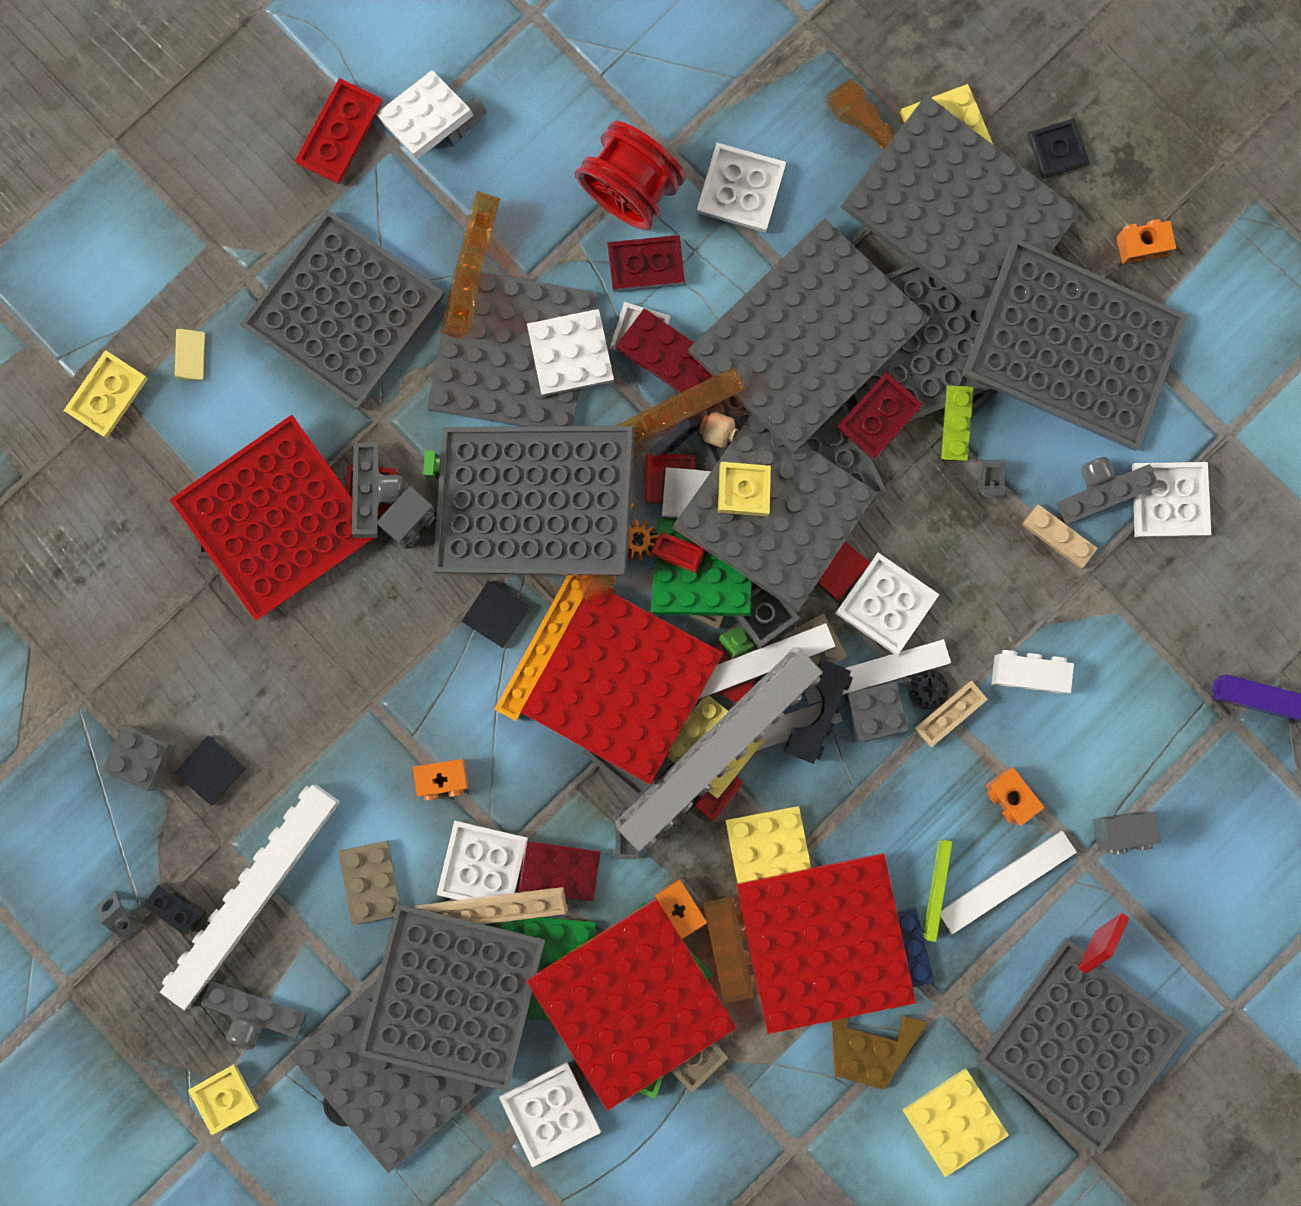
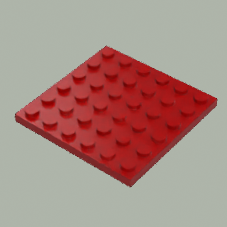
[169,414,379,621]
[520,582,723,785]
[736,853,916,1034]
[527,898,737,1111]

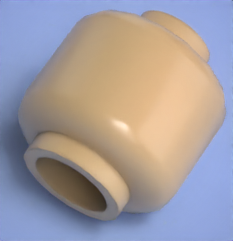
[699,412,738,448]

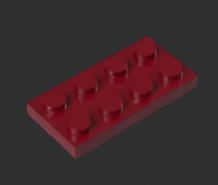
[615,308,714,404]

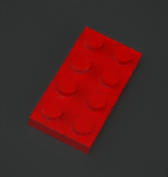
[295,78,383,185]

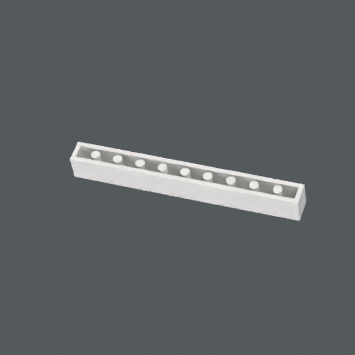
[160,785,340,1010]

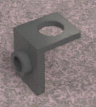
[96,890,143,941]

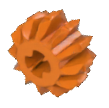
[628,519,659,562]

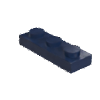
[897,907,935,987]

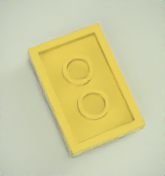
[64,350,148,439]

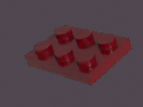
[607,235,685,292]
[837,372,923,460]
[518,840,601,901]

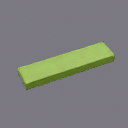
[923,839,952,942]

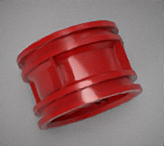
[574,121,686,231]

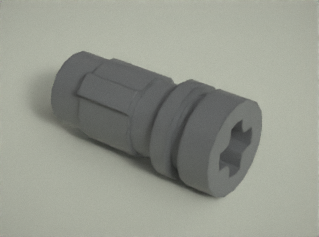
[444,98,487,146]

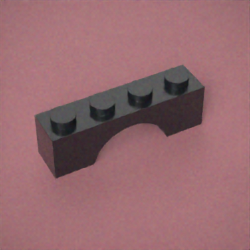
[783,659,853,764]

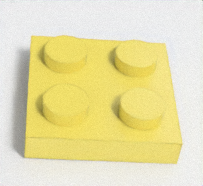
[718,462,771,517]
[188,1063,259,1135]

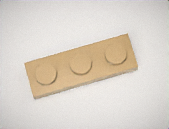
[1022,504,1097,569]
[914,680,988,748]

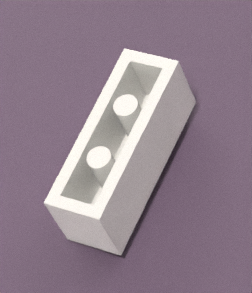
[992,650,1074,694]

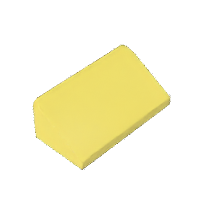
[175,329,205,381]

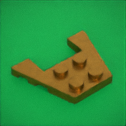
[831,1015,927,1090]

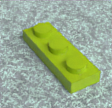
[941,385,974,461]

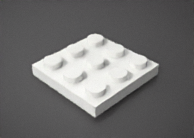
[376,71,474,160]
[697,143,786,233]
[527,309,614,397]
[1132,462,1211,538]
[835,553,939,656]
[437,821,528,900]
[499,1061,601,1167]

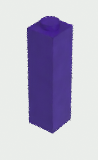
[1212,675,1301,722]

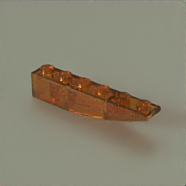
[616,367,746,445]

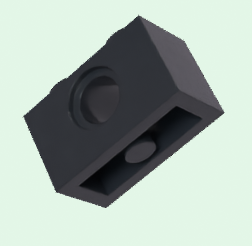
[143,883,206,935]

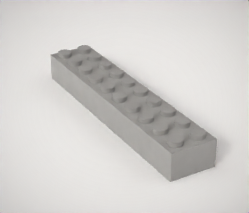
[615,648,823,851]

